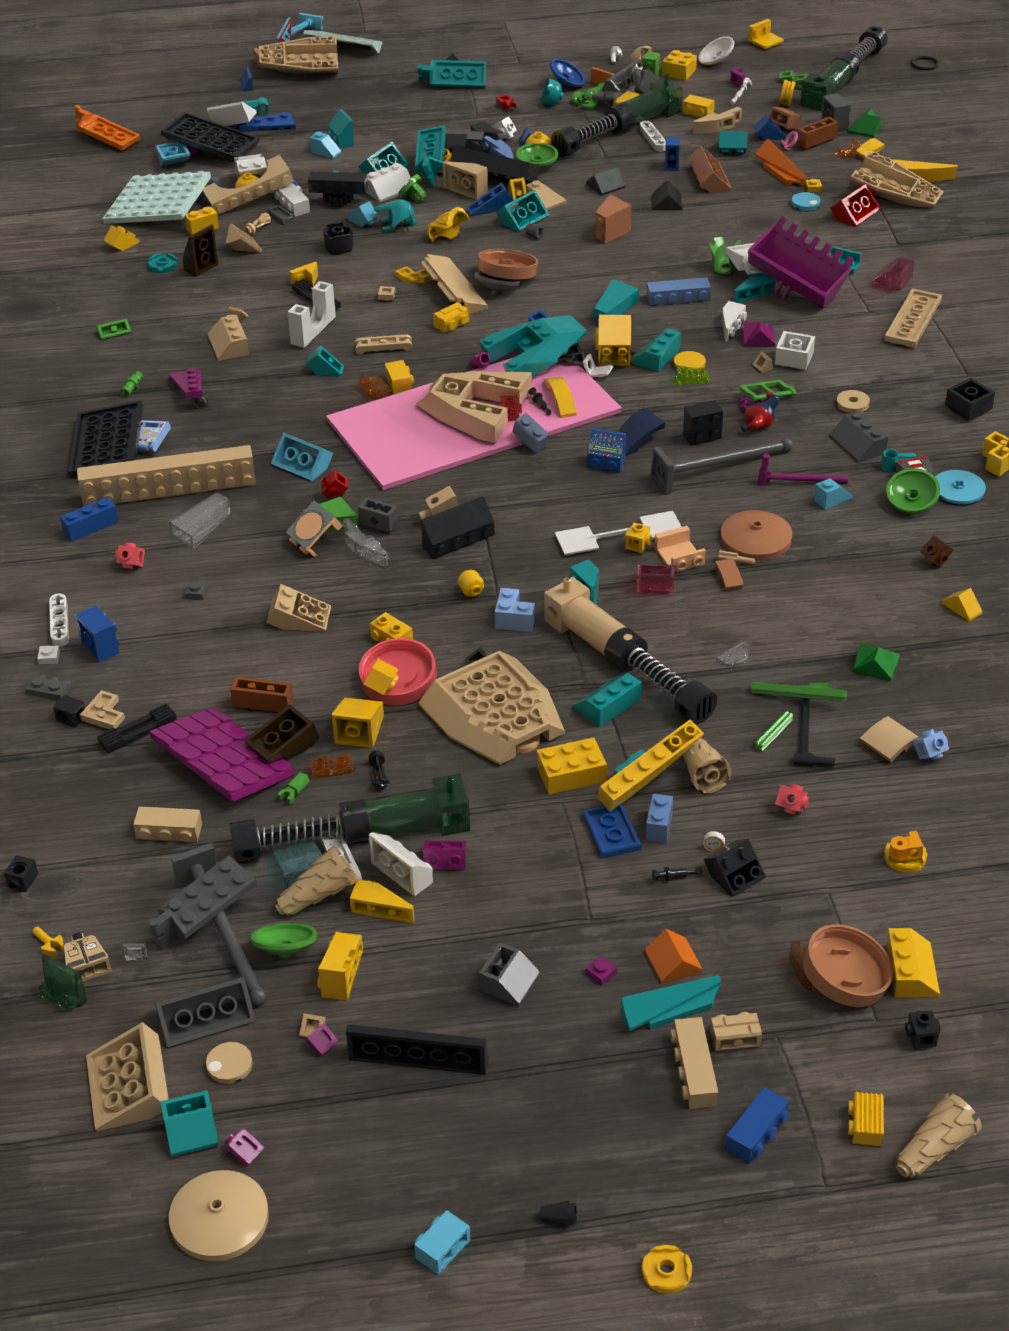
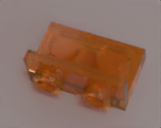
[359,372,394,400]

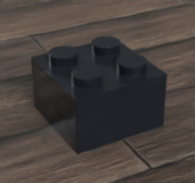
[945,378,995,421]
[683,400,723,445]

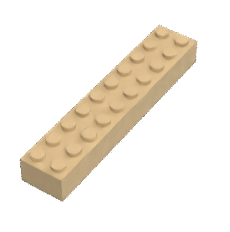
[77,445,256,506]

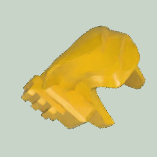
[427,207,469,242]

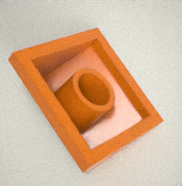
[645,929,703,984]

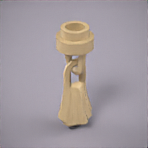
[244,213,271,235]

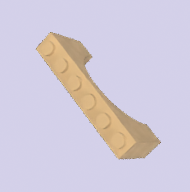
[202,155,294,215]

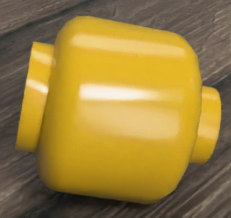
[457,570,484,597]

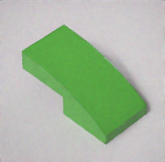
[779,70,808,85]

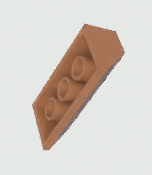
[689,146,732,193]

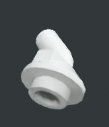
[609,46,622,64]

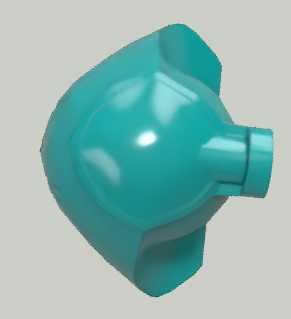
[374,199,417,233]

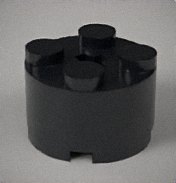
[323,222,354,255]

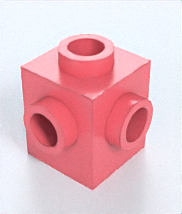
[115,543,145,569]
[775,783,809,815]

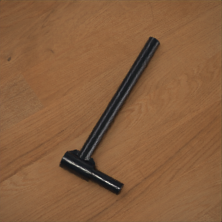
[794,698,835,766]

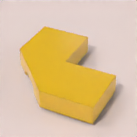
[395,266,433,283]

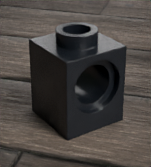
[53,695,85,728]
[4,855,38,892]

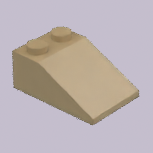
[443,161,488,200]

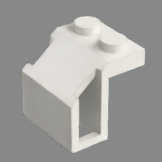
[234,154,267,179]

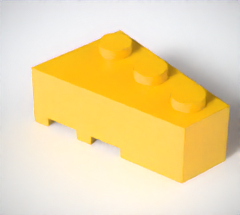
[317,932,363,1001]

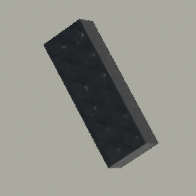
[450,146,540,184]

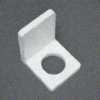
[583,354,613,378]

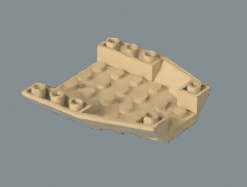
[419,651,565,765]

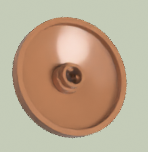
[720,510,792,560]

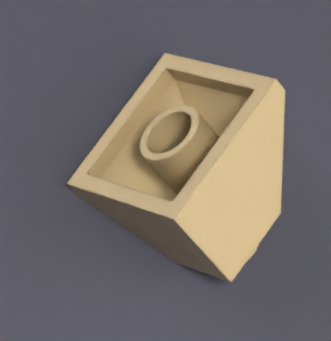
[526,181,567,210]

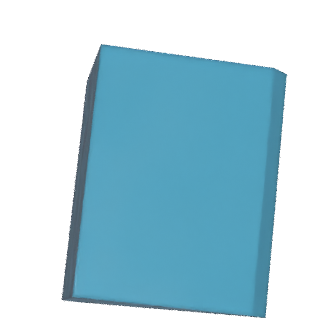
[155,141,190,167]

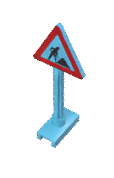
[277,13,323,42]

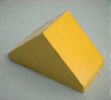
[941,588,982,622]

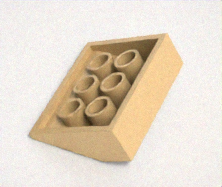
[86,1022,169,1131]

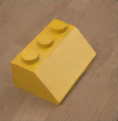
[886,928,940,998]

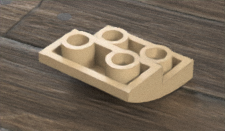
[860,716,919,763]

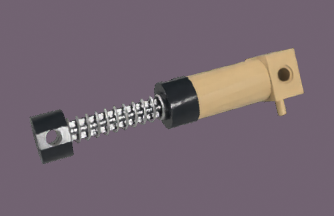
[544,577,717,724]

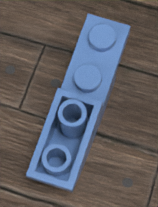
[483,136,513,159]

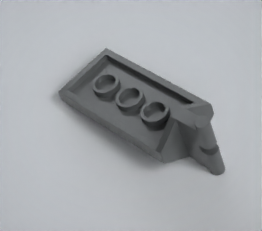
[592,59,643,106]
[149,856,257,950]

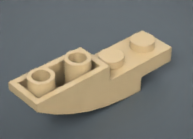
[693,107,742,134]

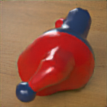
[741,391,780,432]

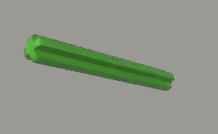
[750,682,847,702]

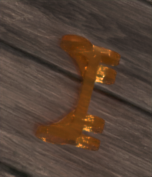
[836,138,863,159]

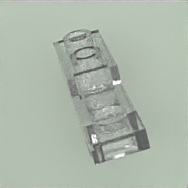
[343,518,389,569]

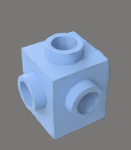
[913,729,949,760]

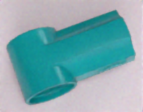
[242,97,269,114]
[880,449,917,472]

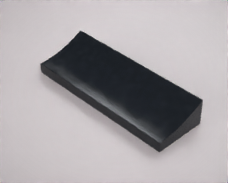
[346,1024,489,1075]

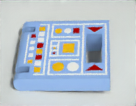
[138,420,171,452]

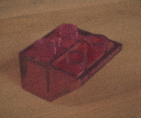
[872,257,914,291]
[637,563,675,594]

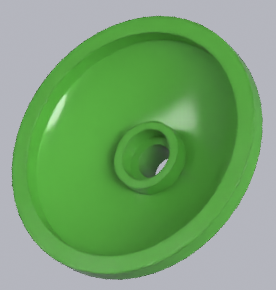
[516,143,558,168]
[886,468,940,513]
[251,923,317,958]

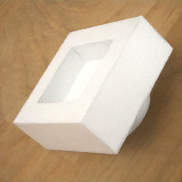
[37,646,60,664]

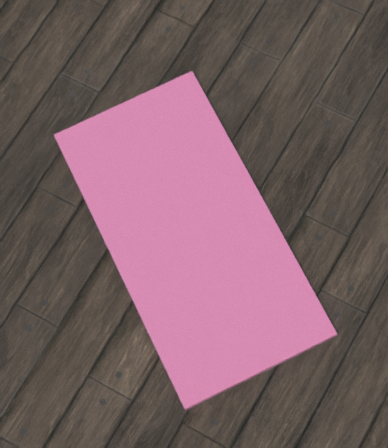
[326,357,622,490]

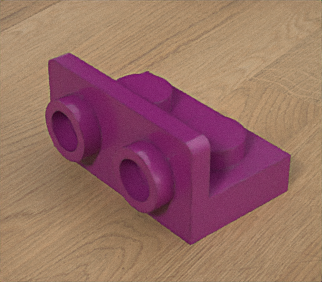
[423,841,467,870]

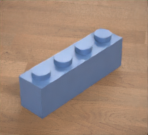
[646,278,711,305]

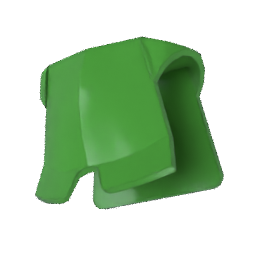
[709,237,741,275]

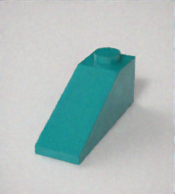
[734,272,776,303]

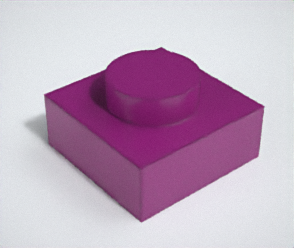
[585,956,617,986]
[305,1023,339,1056]

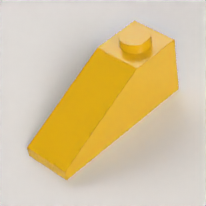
[350,879,414,923]

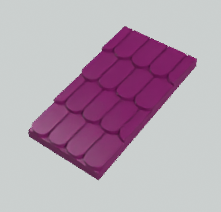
[149,707,295,802]

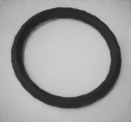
[911,56,939,70]

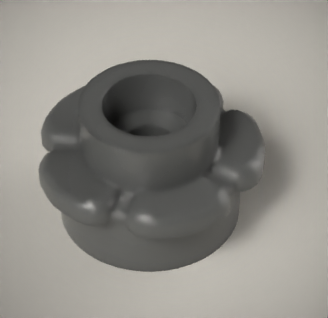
[193,394,209,409]

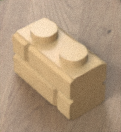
[710,1012,762,1051]

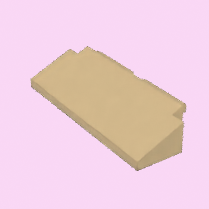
[421,254,488,314]

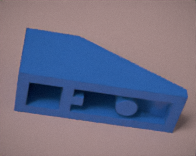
[466,182,514,216]

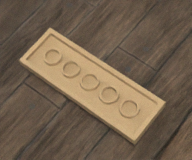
[884,289,942,348]

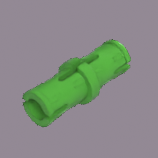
[120,371,143,397]

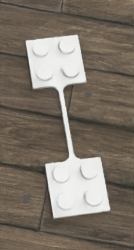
[555,511,682,555]

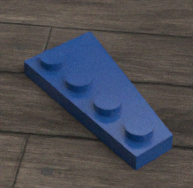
[237,112,296,132]

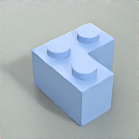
[495,588,535,632]

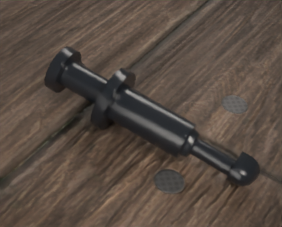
[528,387,552,415]
[652,867,702,881]

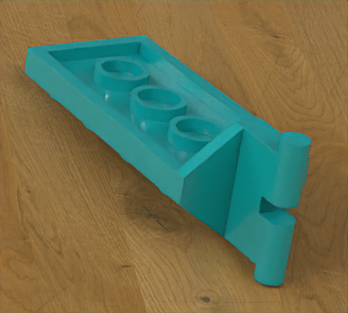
[417,60,486,88]
[415,125,446,188]

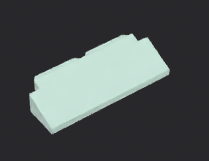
[303,30,382,54]

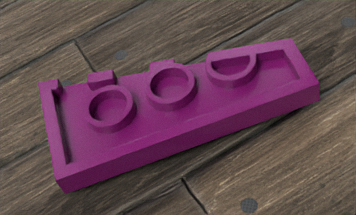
[168,368,203,398]

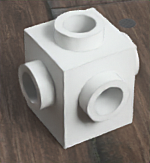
[492,116,517,140]

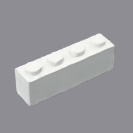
[270,183,310,217]

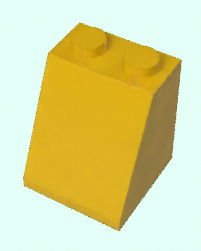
[332,698,384,748]

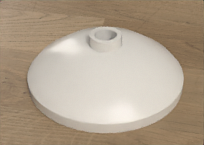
[699,36,734,65]

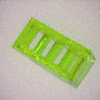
[675,366,710,384]

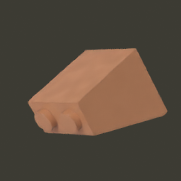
[595,195,631,244]

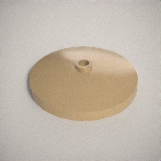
[169,1170,269,1261]

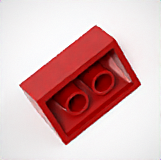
[830,184,881,227]

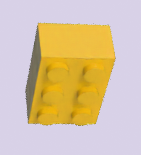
[537,738,607,794]

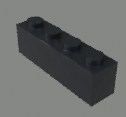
[308,171,368,195]

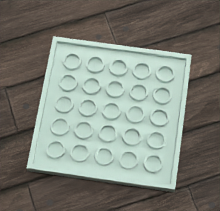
[102,171,211,224]

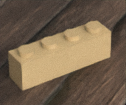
[670,1017,718,1109]

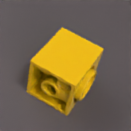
[595,315,631,366]

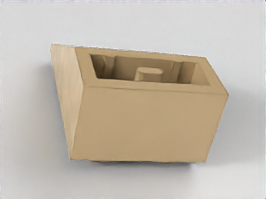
[266,584,331,632]

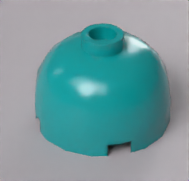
[540,78,564,106]

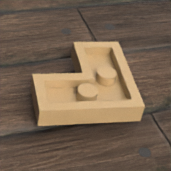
[80,690,125,729]

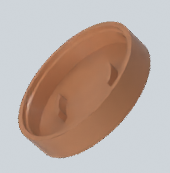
[477,249,538,279]
[802,924,893,1007]

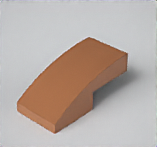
[715,559,744,591]

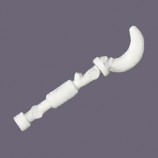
[730,77,752,105]

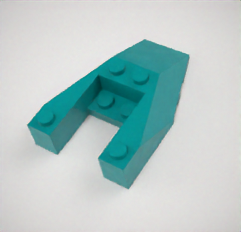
[479,315,588,377]

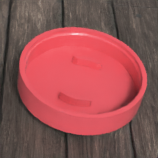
[359,638,437,706]

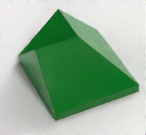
[848,108,883,138]
[853,643,900,681]

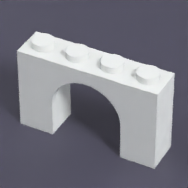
[288,281,336,348]

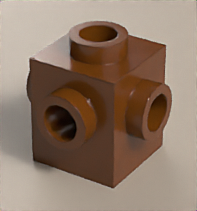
[920,535,953,567]

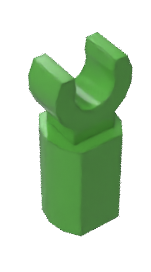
[278,772,310,805]

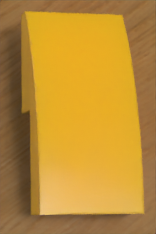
[856,138,885,159]

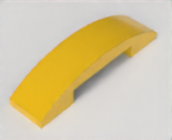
[544,376,577,418]

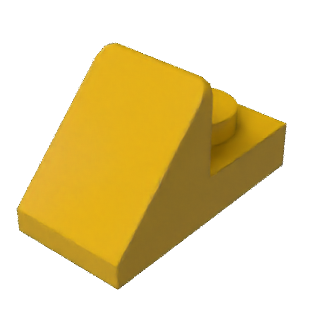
[290,262,318,286]

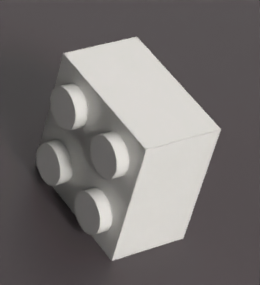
[775,331,815,370]

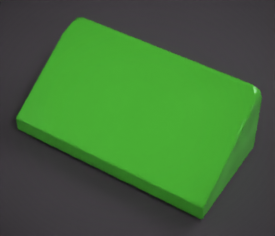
[96,318,132,340]

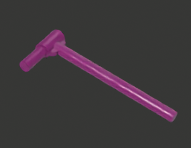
[757,453,848,486]

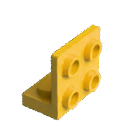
[748,19,784,49]

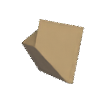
[226,224,263,253]

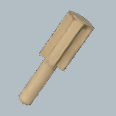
[718,550,755,564]

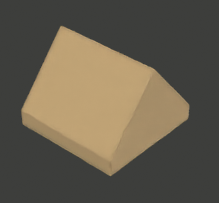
[752,351,773,373]

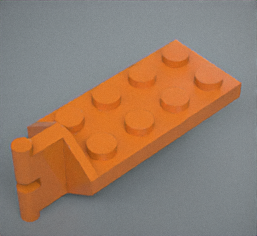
[75,105,140,151]

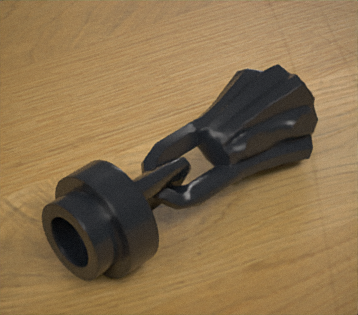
[368,750,390,790]

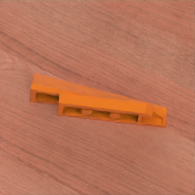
[755,139,806,187]

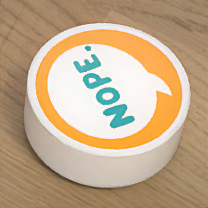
[703,831,725,852]

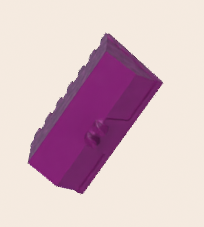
[748,216,854,309]

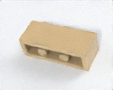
[133,807,202,842]

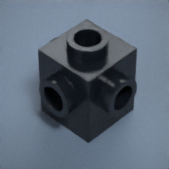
[905,1010,940,1049]

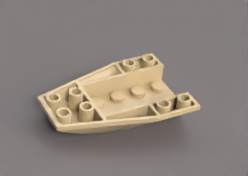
[259,36,338,74]
[850,151,944,207]

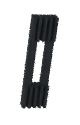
[291,278,341,311]
[97,703,177,753]

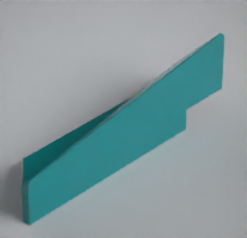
[620,975,721,1031]

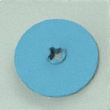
[936,470,986,504]

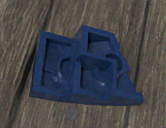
[618,407,665,456]

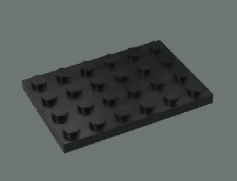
[161,112,259,162]
[68,400,143,477]

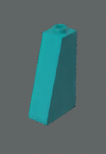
[594,279,639,323]

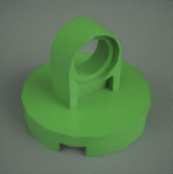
[398,174,426,203]

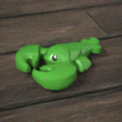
[571,83,604,110]

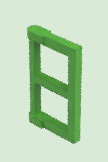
[739,380,796,402]

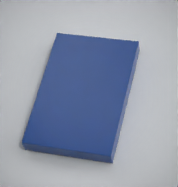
[582,803,642,859]

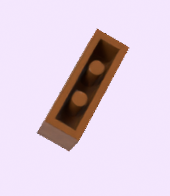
[796,117,838,149]
[230,676,294,712]

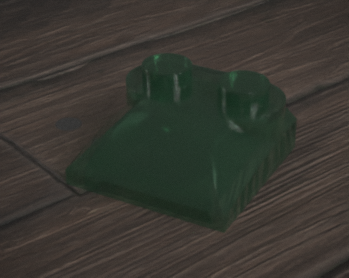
[39,955,87,1010]

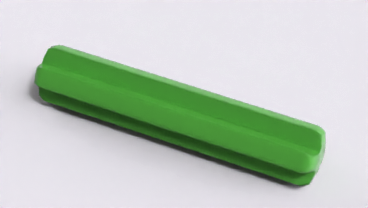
[754,711,793,751]

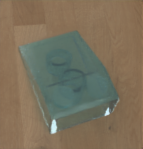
[270,837,322,890]

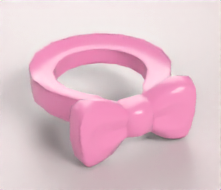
[781,131,798,151]

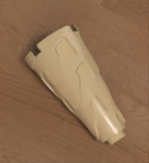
[683,738,731,793]
[275,845,358,916]
[896,1093,982,1178]

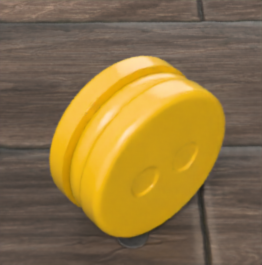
[779,80,795,107]

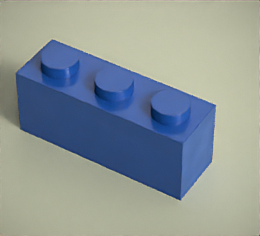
[60,497,118,542]
[725,1087,790,1164]

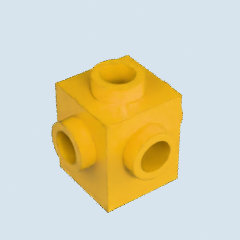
[625,523,652,553]

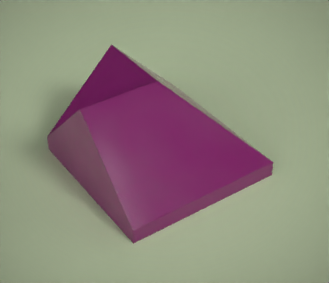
[742,322,776,347]

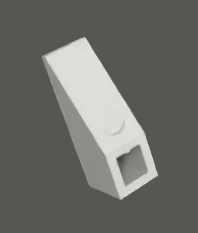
[722,301,747,342]

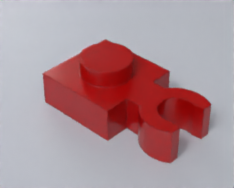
[496,94,517,110]

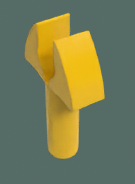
[32,927,64,957]

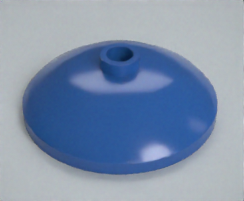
[550,59,585,87]

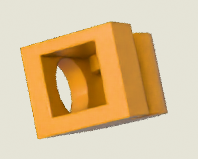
[889,831,923,861]

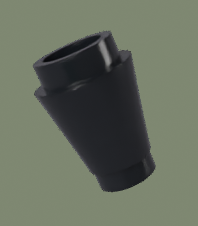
[540,1200,577,1226]

